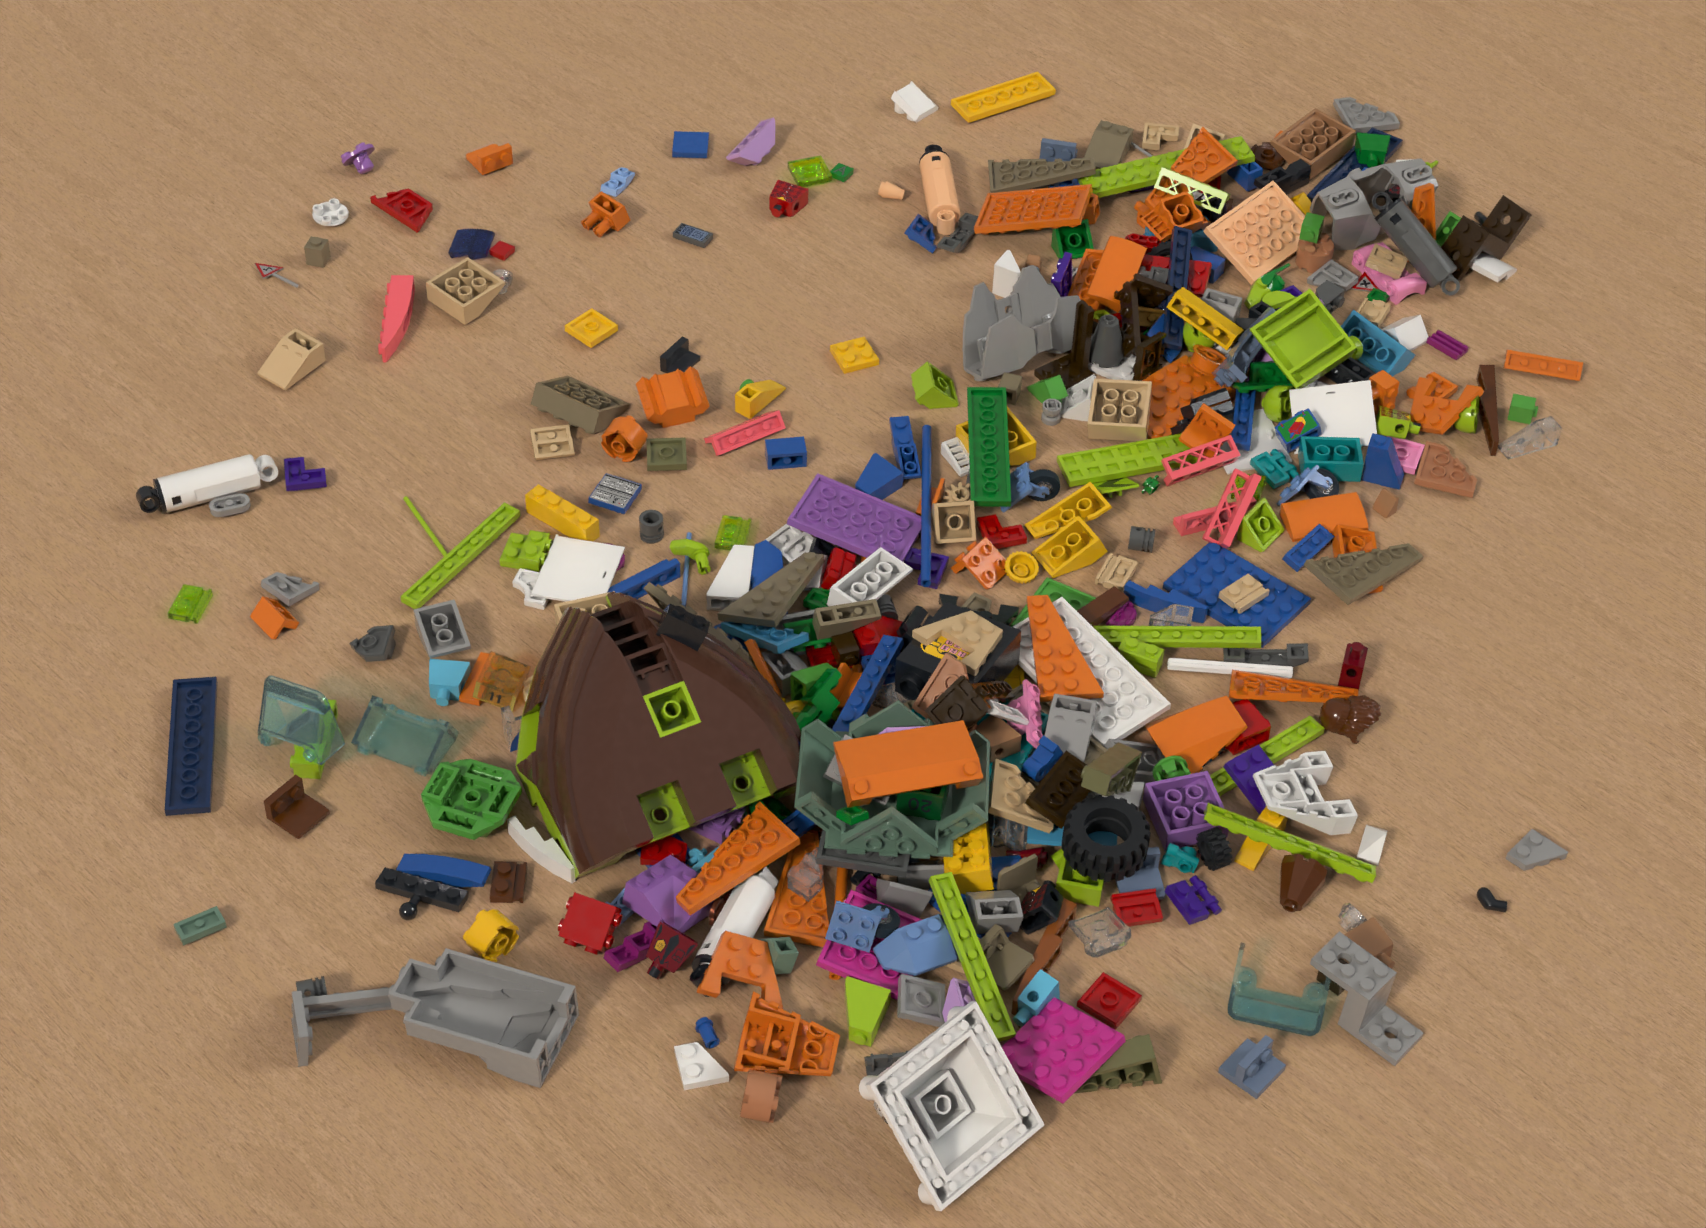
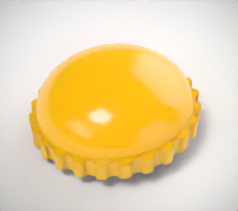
[1004,551,1039,584]

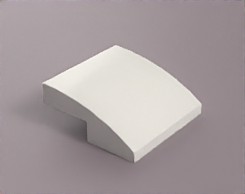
[1470,253,1517,283]
[765,524,814,565]
[987,699,1029,725]

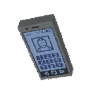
[673,223,713,248]

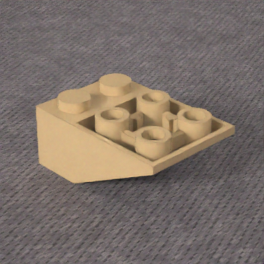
[257,328,326,391]

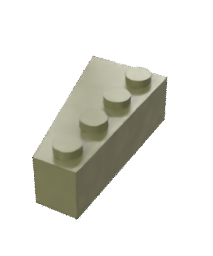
[1081,742,1142,796]
[1074,1034,1162,1094]

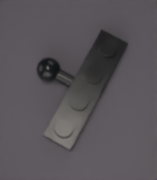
[375,867,469,920]

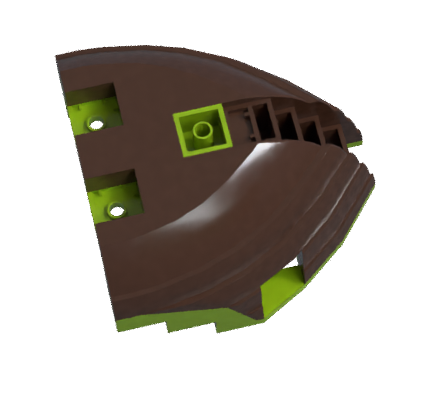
[515,592,801,879]

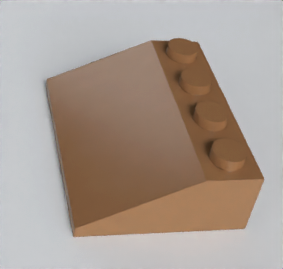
[1270,108,1356,180]

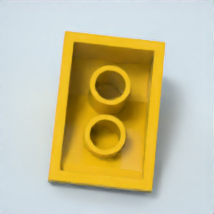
[1031,515,1108,578]

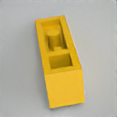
[1234,806,1288,871]

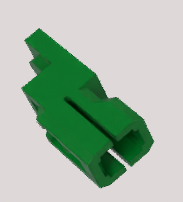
[793,668,842,731]

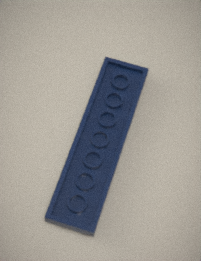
[1307,128,1403,202]
[164,677,218,816]

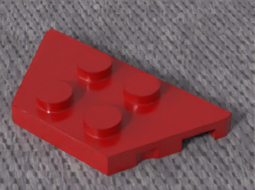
[370,188,433,232]

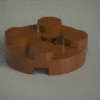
[1251,142,1285,171]

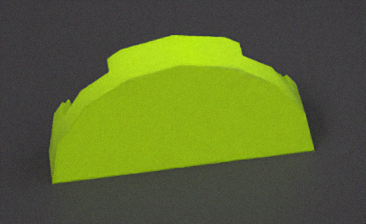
[1262,291,1296,309]

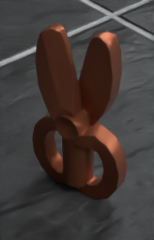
[709,888,734,926]

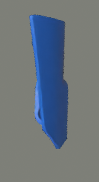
[751,540,788,614]

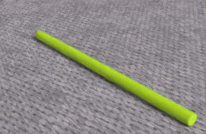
[403,496,448,557]

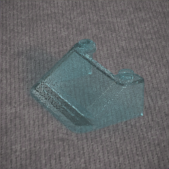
[258,675,345,765]

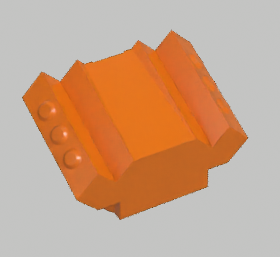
[1140,191,1211,243]
[636,366,710,428]

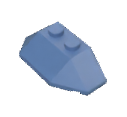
[873,914,958,976]

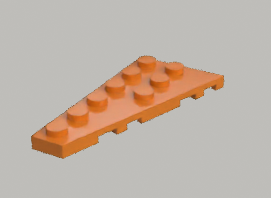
[1145,127,1238,211]
[1228,669,1359,703]
[676,801,801,916]
[764,830,829,947]

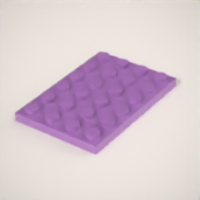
[787,473,921,562]

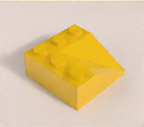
[956,407,1037,465]

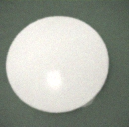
[312,198,349,226]

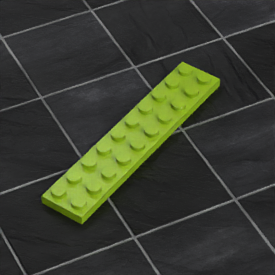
[1077,136,1255,198]

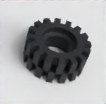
[1196,827,1233,871]

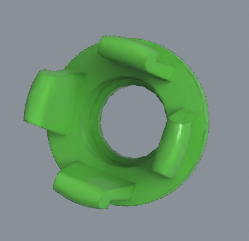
[1152,756,1191,781]

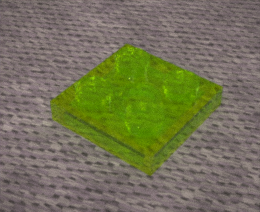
[788,155,832,187]

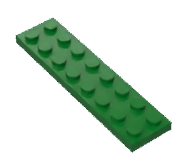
[967,387,1011,507]

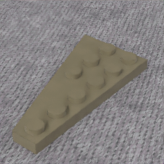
[988,158,1096,193]
[1304,543,1423,605]

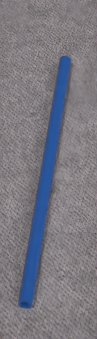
[921,425,932,587]

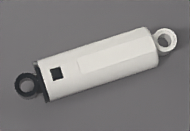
[136,454,278,514]
[690,867,778,997]

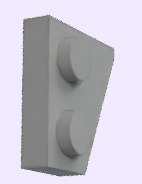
[1307,259,1359,292]
[261,572,319,606]
[1506,829,1568,871]

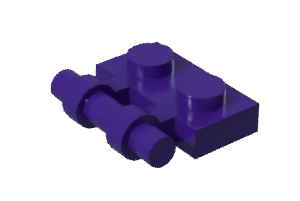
[1164,875,1222,925]

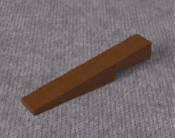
[1476,365,1499,456]
[1077,586,1129,627]

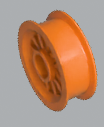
[1187,344,1226,378]

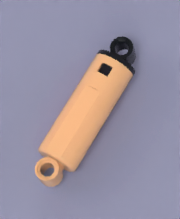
[919,144,961,235]

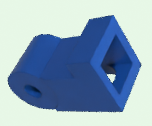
[1022,735,1064,782]

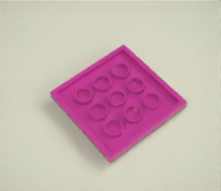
[816,890,922,1000]
[1002,997,1126,1104]

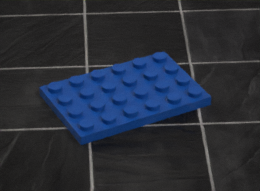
[1163,542,1311,648]

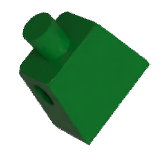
[1354,132,1390,168]

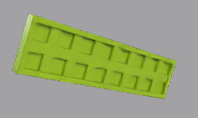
[1057,433,1218,487]

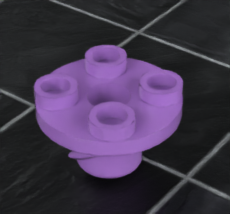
[341,142,375,174]

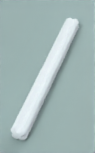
[1167,658,1293,679]

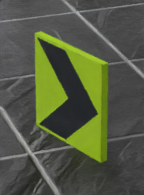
[1092,477,1139,498]

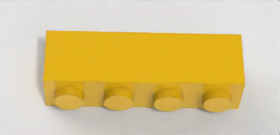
[1167,287,1244,351]
[525,484,600,542]

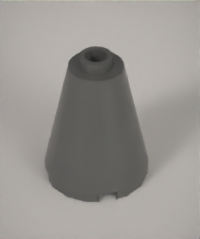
[1089,314,1124,368]

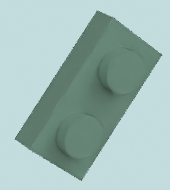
[173,906,227,946]

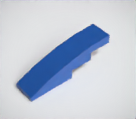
[1124,580,1208,623]
[396,854,492,887]

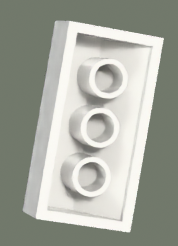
[827,547,913,606]

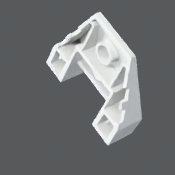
[1253,751,1358,835]

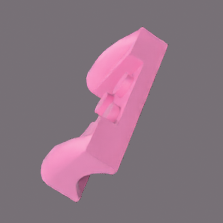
[1352,242,1427,305]

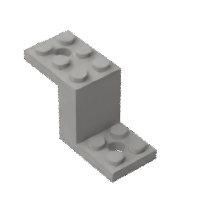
[1310,931,1424,1066]

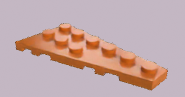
[1026,595,1104,702]

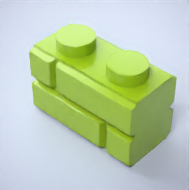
[1118,636,1165,678]

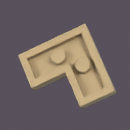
[1142,123,1179,150]

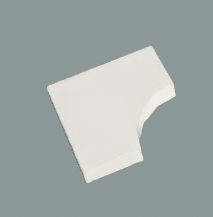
[512,568,549,610]

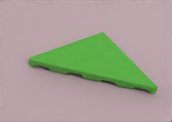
[1010,577,1116,627]

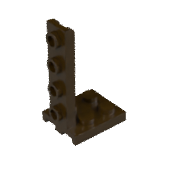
[1114,274,1173,358]
[1034,300,1094,390]
[1092,318,1167,381]
[925,675,1015,731]

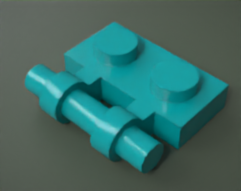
[1250,449,1300,489]

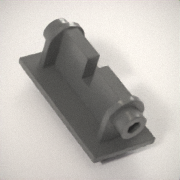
[864,1051,908,1076]

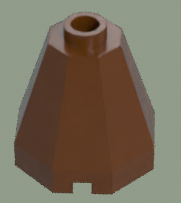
[1280,854,1328,912]

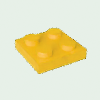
[565,308,618,348]
[830,336,879,374]

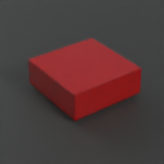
[489,241,515,261]

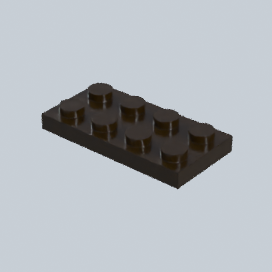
[1025,750,1091,829]

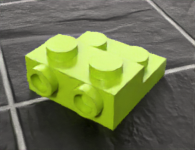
[499,530,553,572]

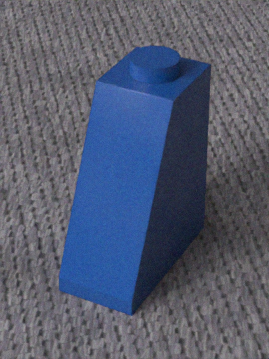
[1361,433,1404,490]
[855,453,903,500]

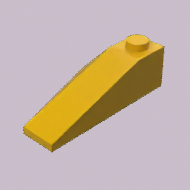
[1024,482,1112,539]

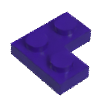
[284,457,327,491]
[904,548,949,589]

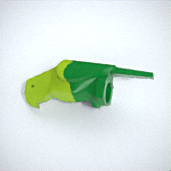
[1244,263,1290,309]

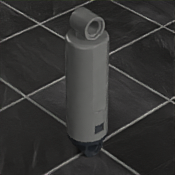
[1372,192,1460,295]

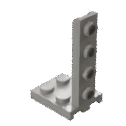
[291,987,392,1067]

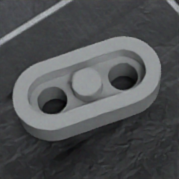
[209,493,251,517]

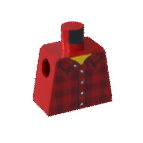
[769,180,808,217]

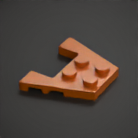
[1410,377,1484,435]
[697,931,783,1009]

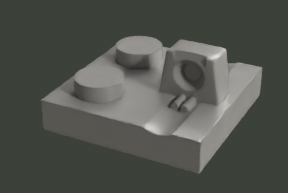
[897,974,945,1027]

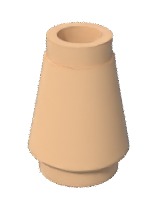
[878,181,905,200]

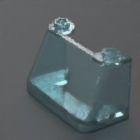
[351,695,459,776]

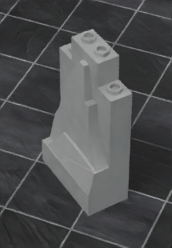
[388,948,579,1088]

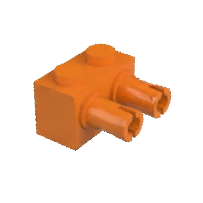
[581,191,631,238]
[1369,370,1399,416]

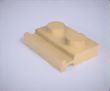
[1365,244,1408,279]
[1357,298,1391,327]
[1095,552,1138,592]
[1218,574,1269,614]

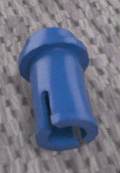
[695,1017,720,1049]

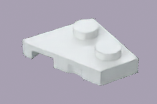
[674,1042,729,1090]

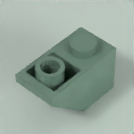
[758,937,799,974]

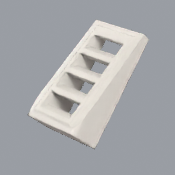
[941,437,969,477]

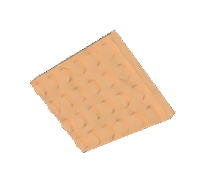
[1203,181,1305,285]

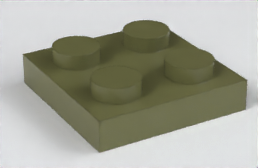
[646,437,687,471]

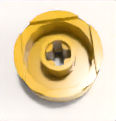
[463,909,519,962]

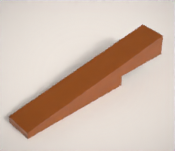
[1011,898,1077,1015]

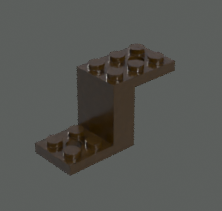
[1441,195,1532,281]

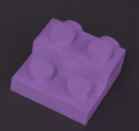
[689,806,747,844]

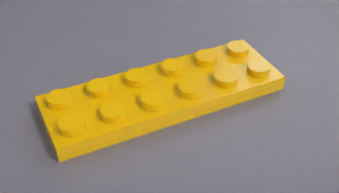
[951,72,1056,123]

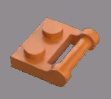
[1406,372,1458,399]

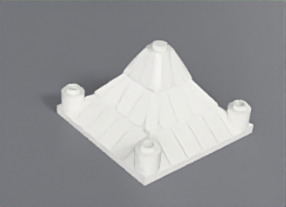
[859,1001,1044,1211]

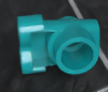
[1160,843,1200,873]

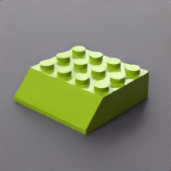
[1249,289,1357,389]

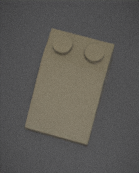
[1084,120,1134,169]

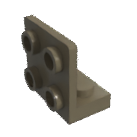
[997,854,1041,904]

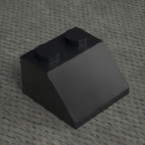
[656,604,710,652]

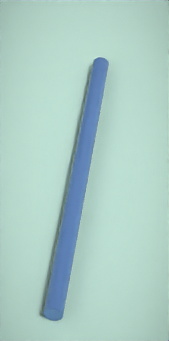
[681,532,692,607]

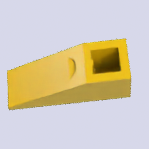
[735,379,786,419]

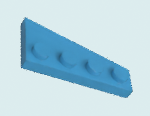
[721,621,809,654]

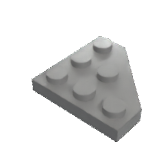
[1333,97,1400,134]

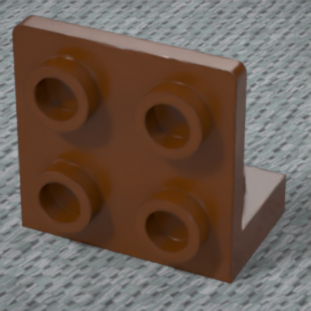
[264,774,330,839]

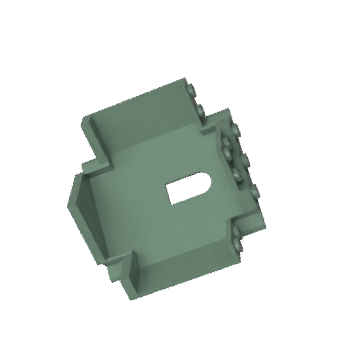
[794,700,990,859]

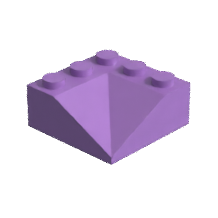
[1142,771,1229,851]
[622,855,721,933]

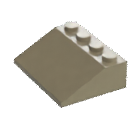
[531,376,630,434]

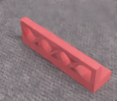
[704,410,786,456]
[1161,435,1241,486]
[1202,468,1261,548]
[1173,497,1256,536]

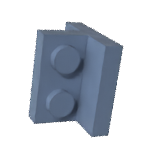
[1039,138,1078,162]
[1218,1035,1286,1099]

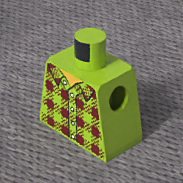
[1375,406,1421,439]

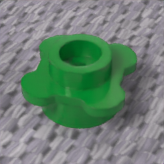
[1141,475,1161,495]

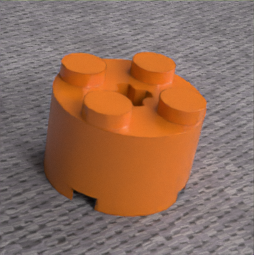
[601,415,648,462]

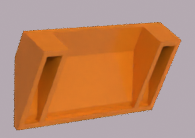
[833,720,983,808]

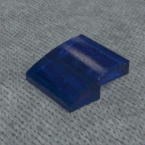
[448,229,495,260]

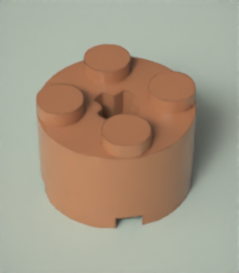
[1295,233,1335,274]
[740,1070,782,1123]

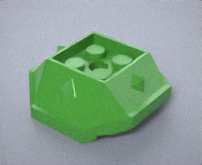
[421,759,522,840]

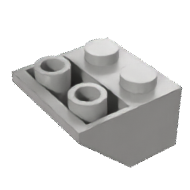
[1201,288,1242,323]
[762,650,808,697]
[965,890,1023,934]

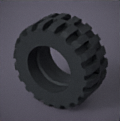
[1062,795,1151,882]

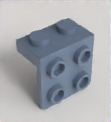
[1115,847,1166,900]

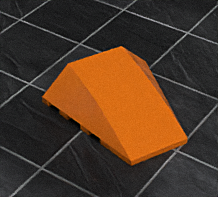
[1144,695,1248,774]
[734,991,840,1076]

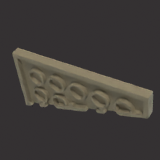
[717,552,825,628]

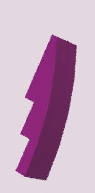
[603,922,690,972]

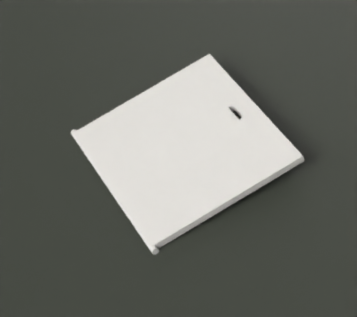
[1289,380,1377,454]
[1217,409,1292,475]
[530,534,625,602]

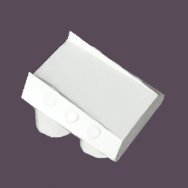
[891,81,939,123]

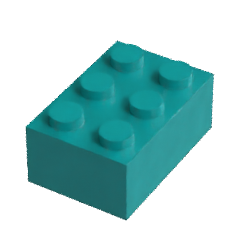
[1298,436,1364,482]

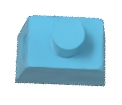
[429,659,471,706]
[1013,969,1060,1027]

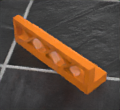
[1503,349,1583,381]

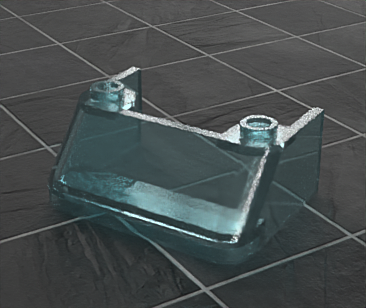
[1227,942,1331,1036]

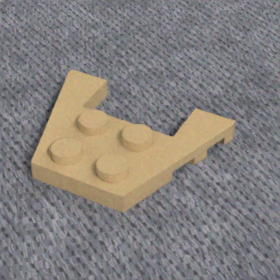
[912,610,1003,676]

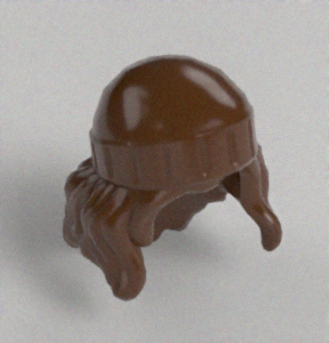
[1319,695,1381,744]

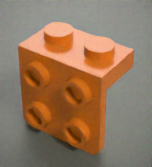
[466,143,513,175]
[1179,403,1236,458]
[951,537,1006,590]

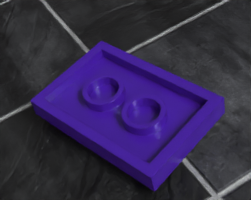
[1051,252,1072,297]
[1223,744,1274,815]

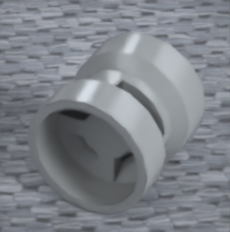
[1041,399,1062,426]

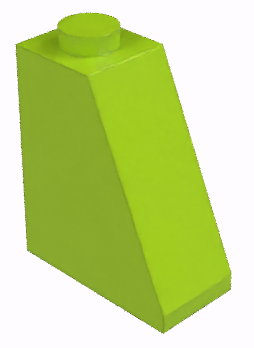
[845,976,891,1047]

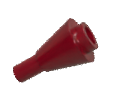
[1006,847,1048,869]

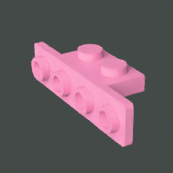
[1007,679,1043,749]

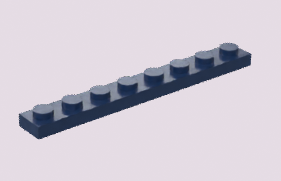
[1162,226,1192,351]

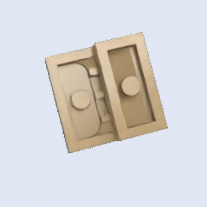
[530,424,575,460]

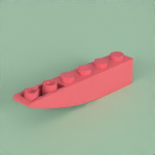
[378,275,415,362]

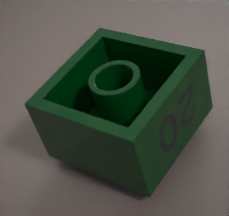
[896,785,949,821]

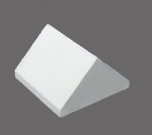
[992,250,1021,298]
[1381,315,1428,351]
[1060,374,1096,421]

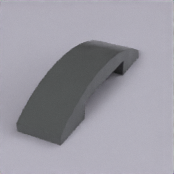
[937,213,978,253]
[1223,643,1309,667]

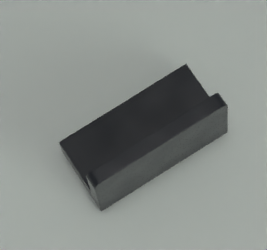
[660,336,700,373]

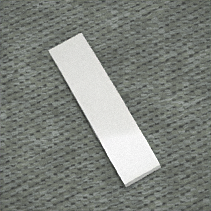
[507,816,576,883]

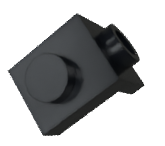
[809,537,842,560]

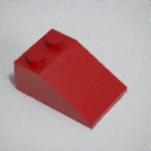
[850,616,902,662]

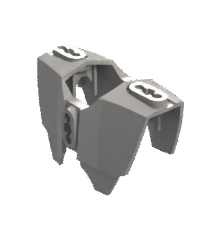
[1310,158,1439,250]
[962,265,1093,381]

